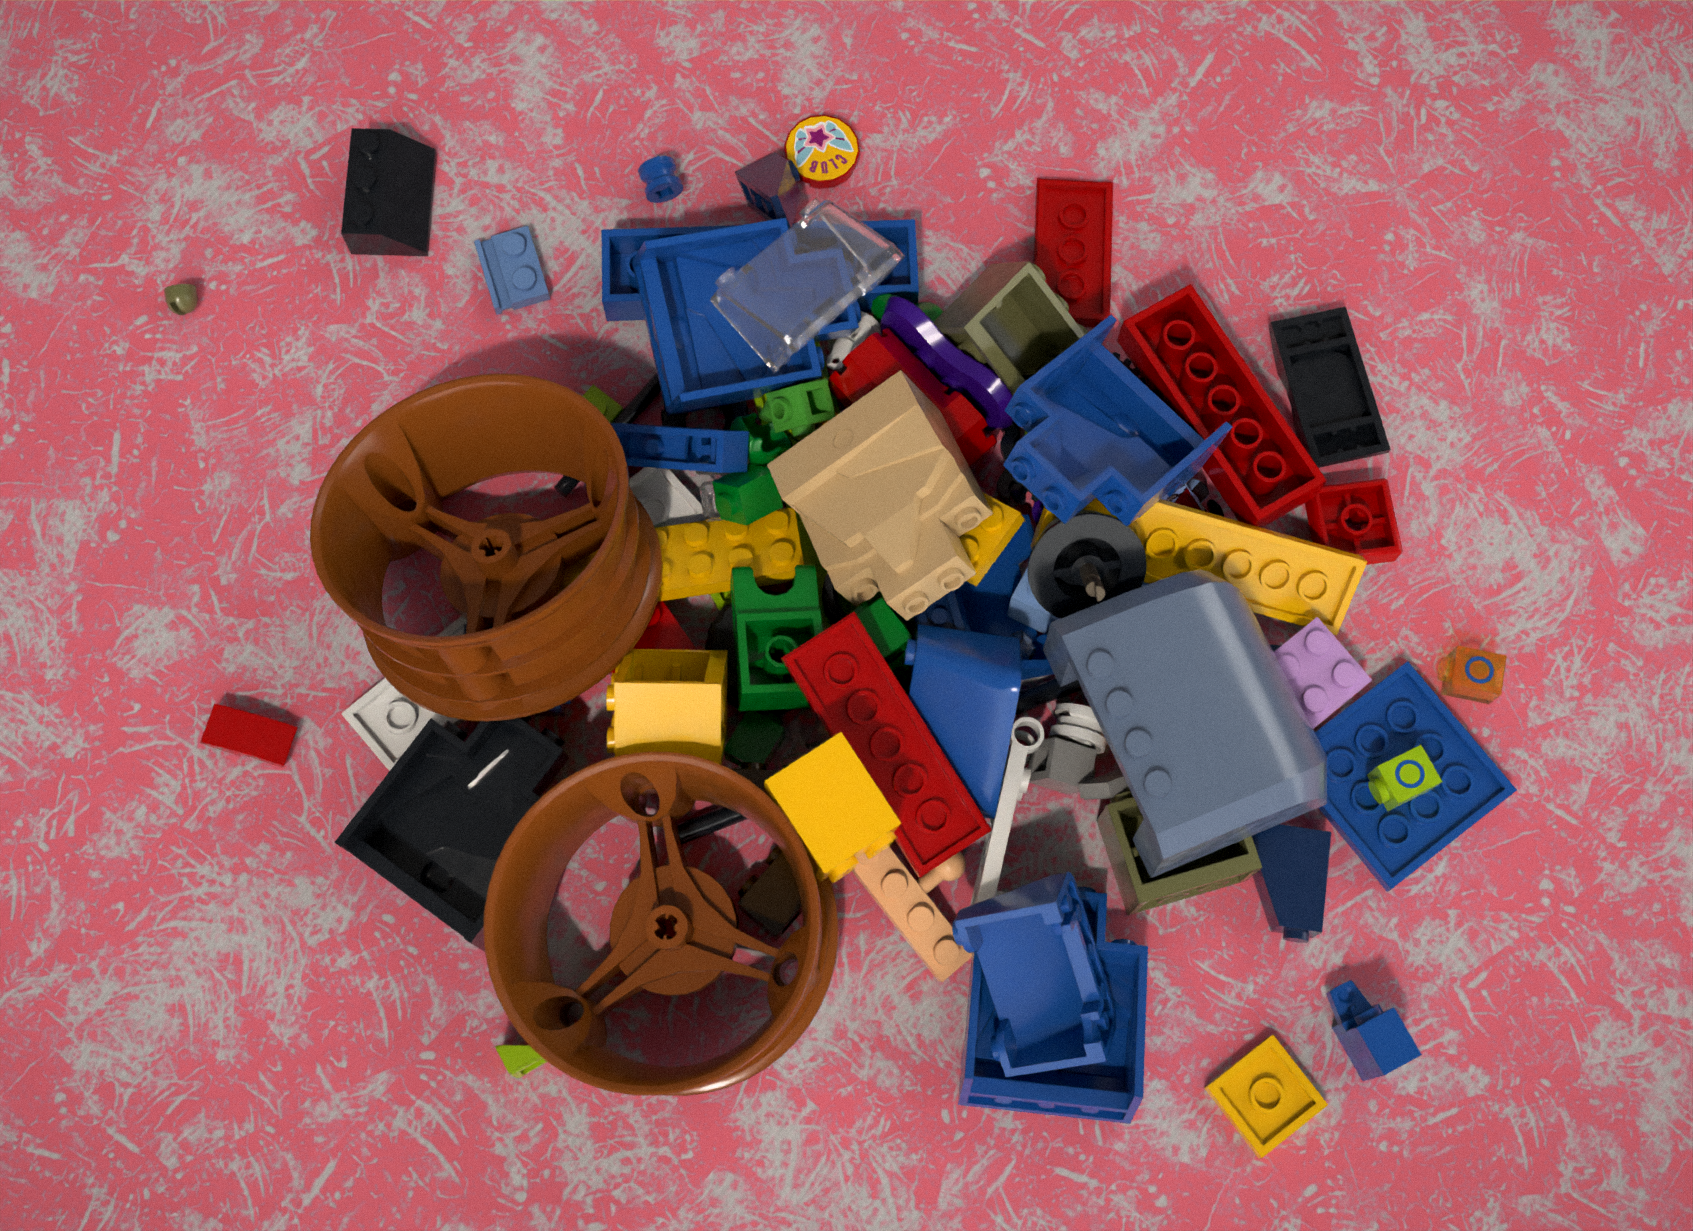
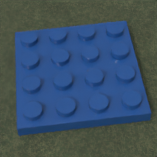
[1315,661,1517,892]

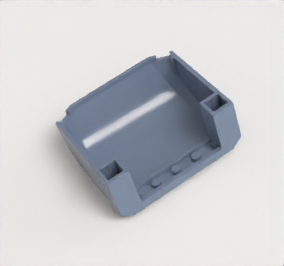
[1043,570,1327,878]

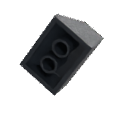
[341,128,437,256]

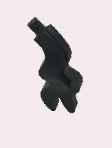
[997,423,1026,505]

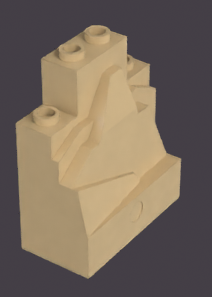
[767,370,993,621]

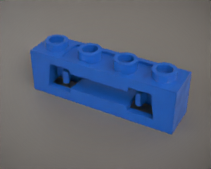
[609,422,749,473]

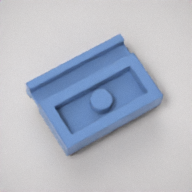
[474,226,550,315]

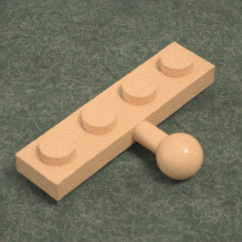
[852,847,972,982]

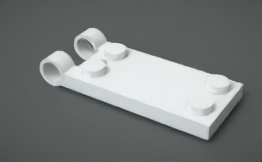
[970,717,1044,905]

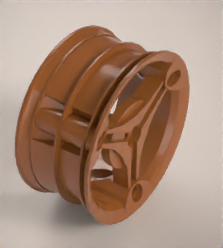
[310,374,663,721]
[483,752,839,1096]

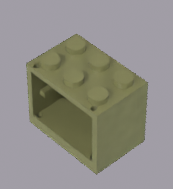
[933,261,1088,396]
[1096,791,1263,916]

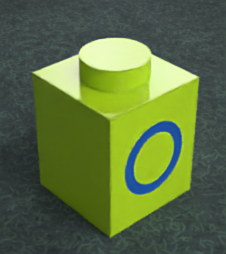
[1367,745,1442,811]

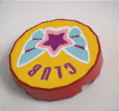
[784,115,860,189]

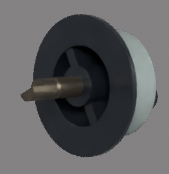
[1027,510,1147,619]

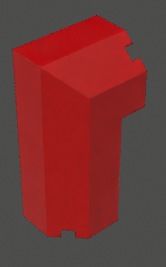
[828,328,997,471]

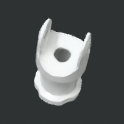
[827,311,882,375]

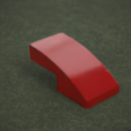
[200,703,298,768]

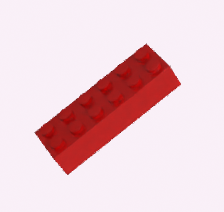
[1117,284,1327,528]

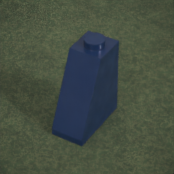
[1252,824,1331,943]

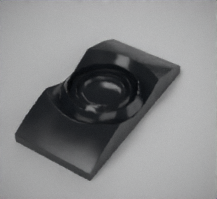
[1269,307,1391,468]

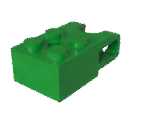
[730,564,823,711]

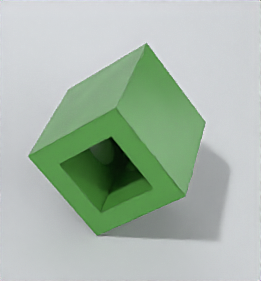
[766,379,836,437]

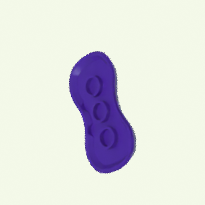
[880,296,1014,431]

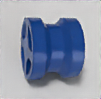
[638,156,683,203]

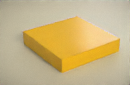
[1204,1035,1328,1158]

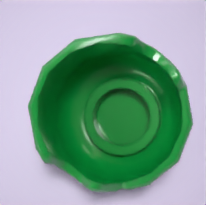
[730,413,792,468]

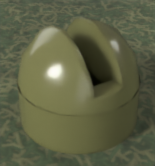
[164,284,198,315]

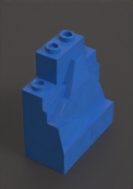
[632,218,861,417]
[1003,315,1232,527]
[958,885,1148,1124]

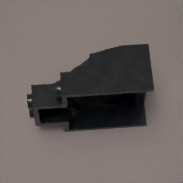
[335,716,569,952]

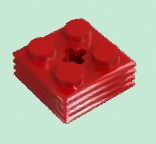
[1305,478,1403,565]

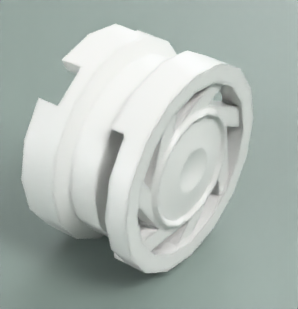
[1048,703,1107,754]

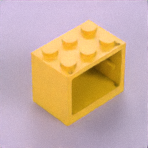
[606,649,728,765]
[763,732,901,884]

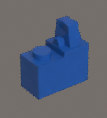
[1326,980,1422,1081]

